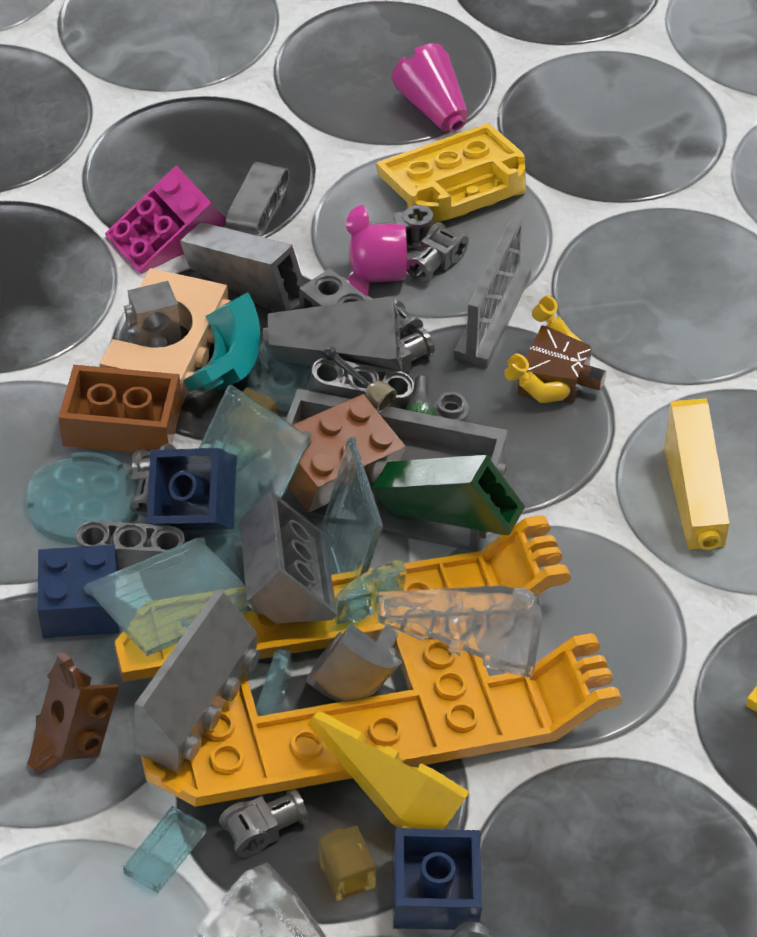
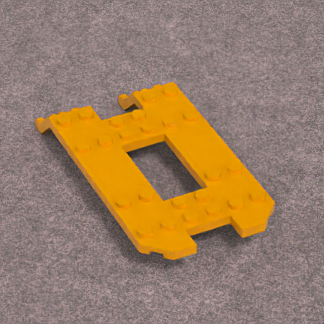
[115,515,623,807]

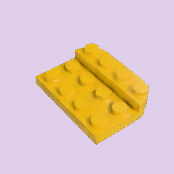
[376,123,526,227]

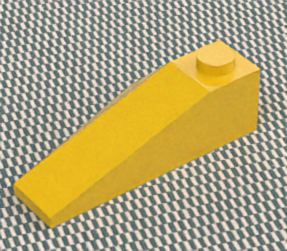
[307,710,470,829]

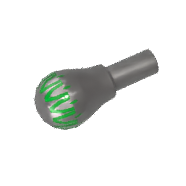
[405,375,436,416]

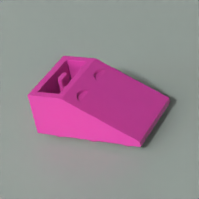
[105,166,226,274]

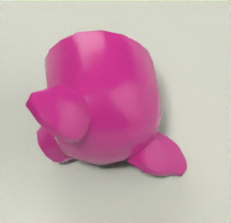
[345,205,407,295]

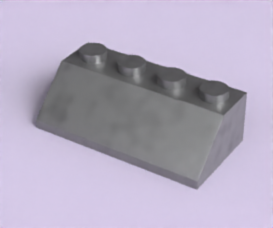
[240,491,337,623]
[134,589,260,773]

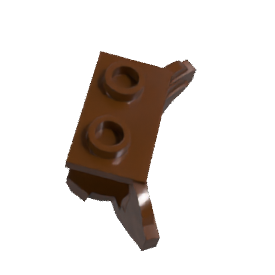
[27,651,119,774]

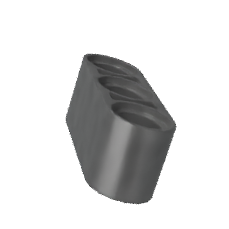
[225,162,289,237]
[307,358,414,410]
[76,520,187,575]

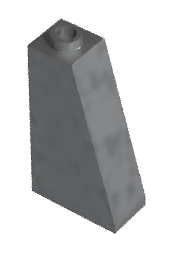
[180,222,305,313]
[263,296,402,372]

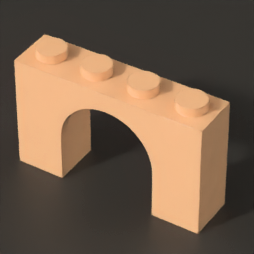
[99,268,231,404]

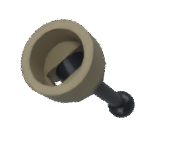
[324,346,397,413]

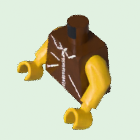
[504,295,607,403]

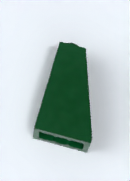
[371,455,525,535]

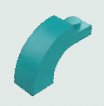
[183,293,260,392]

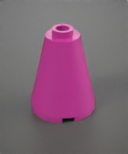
[391,43,468,132]

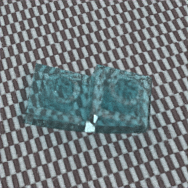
[334,559,407,625]

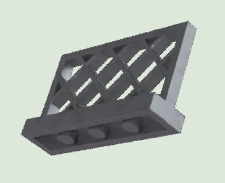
[454,213,531,369]

